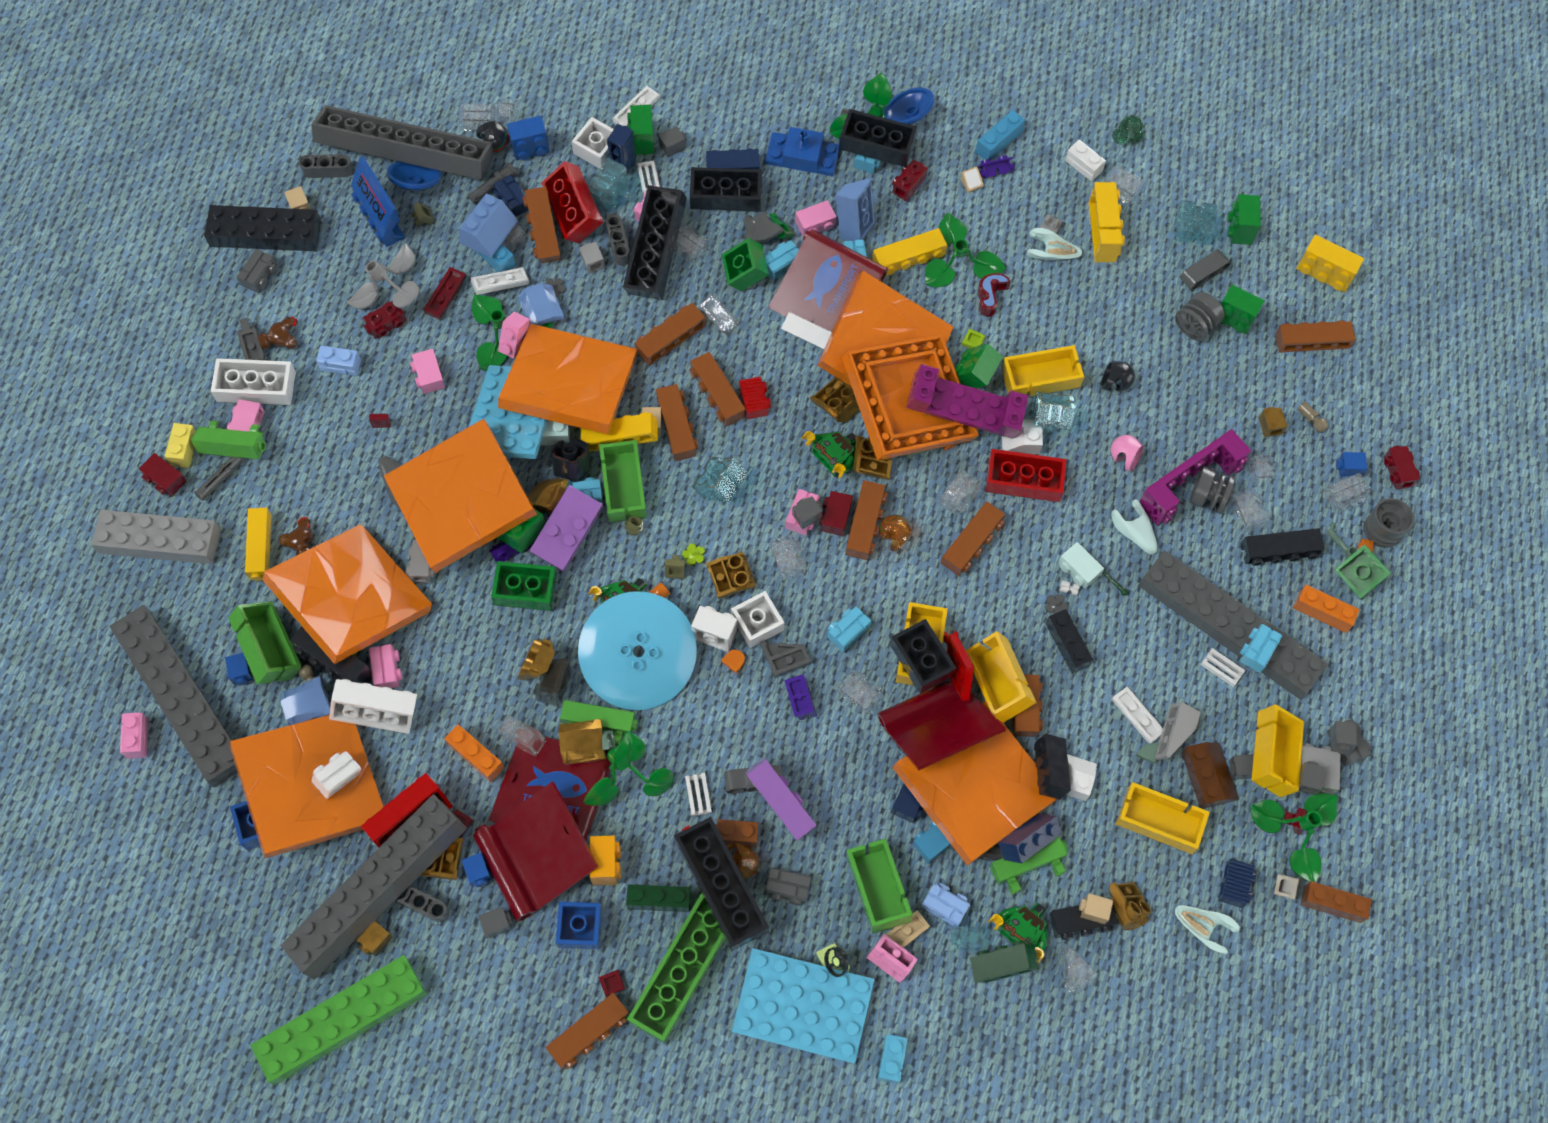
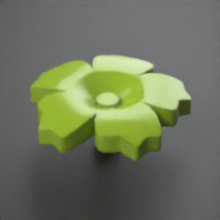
[682,543,705,566]

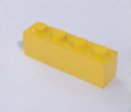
[872,228,947,275]
[581,412,658,452]

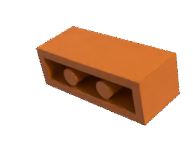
[1292,584,1360,633]
[444,724,504,783]

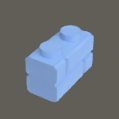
[317,345,361,376]
[921,883,970,928]

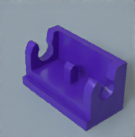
[784,674,817,720]

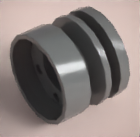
[1175,292,1225,341]
[1189,466,1235,514]
[1363,498,1414,548]

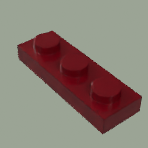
[423,267,466,320]

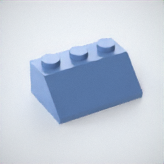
[835,178,875,241]
[459,193,518,258]

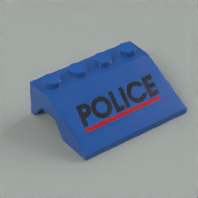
[351,156,405,247]

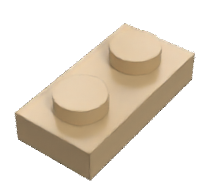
[886,910,930,948]

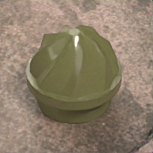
[625,516,643,536]

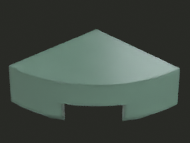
[602,730,615,751]
[1136,743,1159,764]

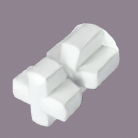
[1059,580,1080,595]

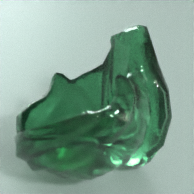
[1112,115,1143,144]

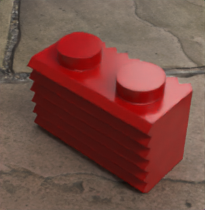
[739,376,771,420]

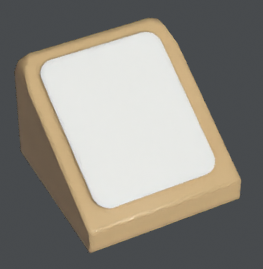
[960,166,984,193]

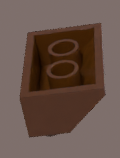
[1182,742,1239,809]

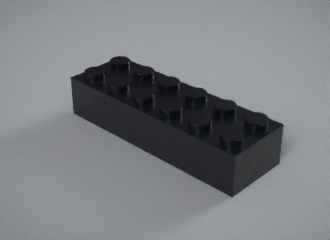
[623,185,687,300]
[204,205,321,252]
[674,817,769,951]

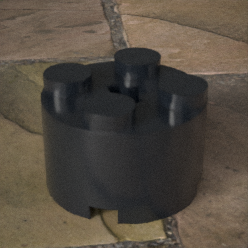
[551,439,591,482]

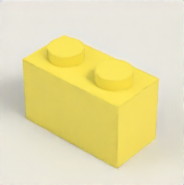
[165,423,196,468]

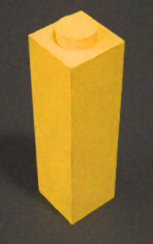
[245,507,272,581]

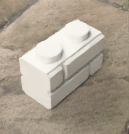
[1065,140,1106,182]
[311,751,361,799]

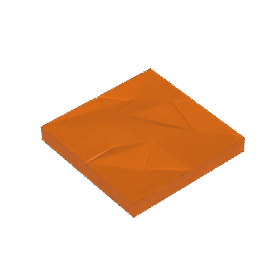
[817,271,953,386]
[498,324,637,434]
[841,334,979,461]
[384,419,537,573]
[263,524,432,664]
[892,701,1057,866]
[230,715,383,859]

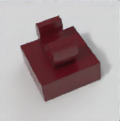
[1284,808,1306,835]

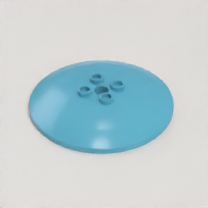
[578,591,697,710]

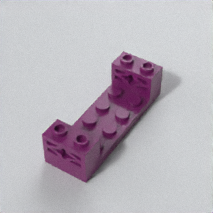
[906,364,1029,439]
[1139,429,1251,526]

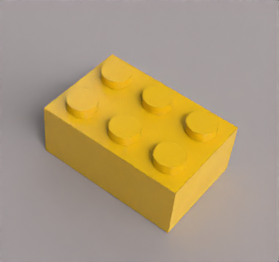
[1296,234,1365,293]

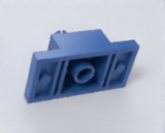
[765,127,839,176]

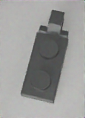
[237,318,266,361]

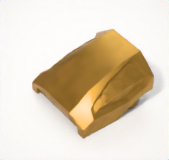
[810,376,860,423]
[853,436,892,479]
[527,478,568,514]
[706,552,757,599]
[517,639,555,680]
[558,719,607,764]
[420,838,464,880]
[1110,881,1152,931]

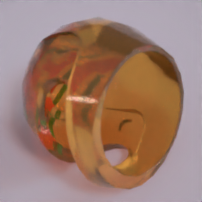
[879,514,913,552]
[726,843,760,879]

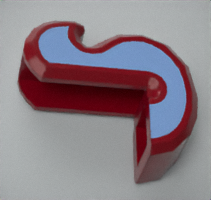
[977,273,1011,317]

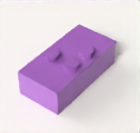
[530,485,604,573]
[745,757,816,840]

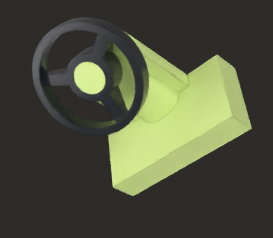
[816,943,850,977]

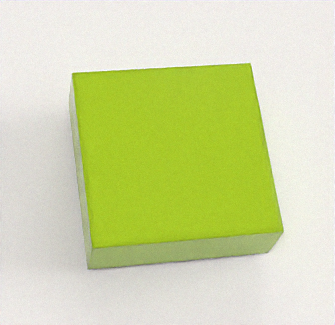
[961,328,986,349]

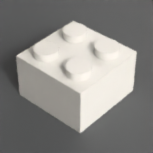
[572,117,613,170]
[731,591,784,648]
[691,606,737,652]

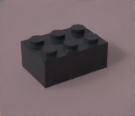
[889,619,957,694]

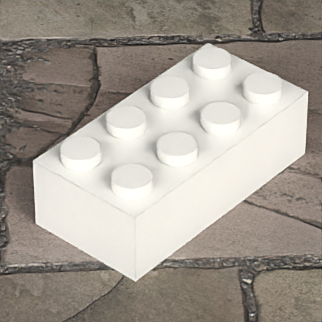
[211,359,296,405]
[329,679,417,734]

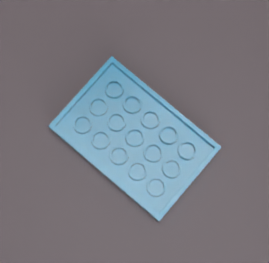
[469,365,548,459]
[732,948,874,1064]

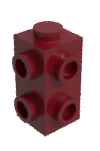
[892,159,928,202]
[363,301,407,339]
[1384,445,1420,490]

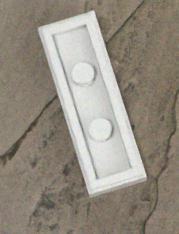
[613,86,660,127]
[471,267,529,295]
[781,312,832,349]
[1111,687,1163,744]

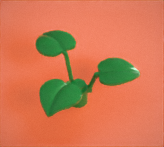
[829,72,892,140]
[925,212,1005,288]
[472,294,553,371]
[584,731,674,806]
[1250,793,1338,882]

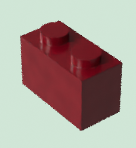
[138,452,187,497]
[819,491,853,536]

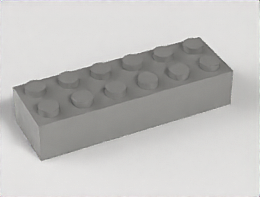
[91,510,220,564]

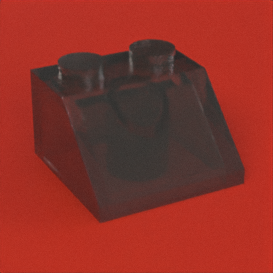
[534,659,572,708]

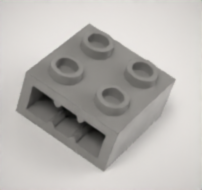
[1301,744,1340,794]

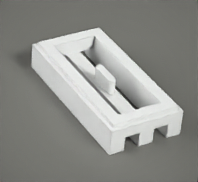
[637,160,660,195]
[1200,648,1245,687]
[685,773,712,817]

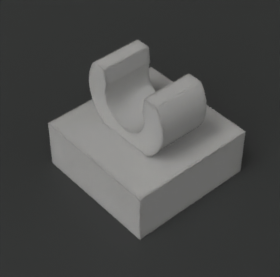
[1039,214,1063,234]

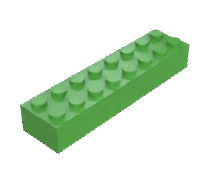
[627,893,725,1044]
[250,955,427,1085]

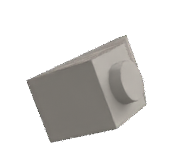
[1154,702,1201,760]

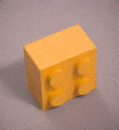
[590,836,621,886]

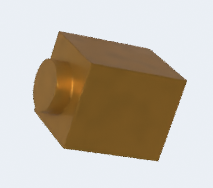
[1259,407,1287,437]
[357,921,393,956]

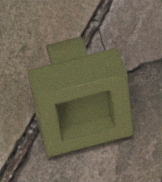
[411,202,435,226]
[665,555,685,579]

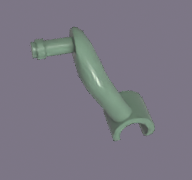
[1327,522,1358,558]

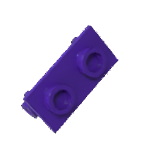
[977,155,1014,179]
[489,541,531,564]

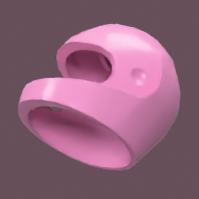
[1110,435,1144,472]

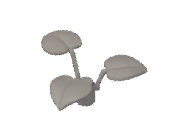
[347,243,419,309]

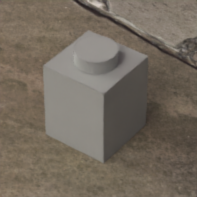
[579,242,605,274]

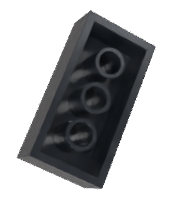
[839,109,917,167]
[690,167,762,211]
[289,626,372,684]

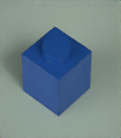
[1336,452,1368,477]
[225,653,253,686]
[461,852,492,887]

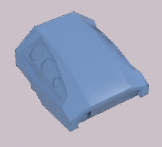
[518,283,564,326]
[280,676,330,725]

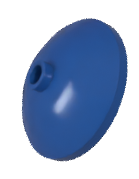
[884,87,934,125]
[387,161,441,191]

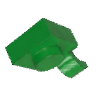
[769,213,795,239]

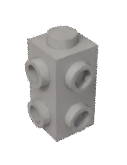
[406,540,435,583]

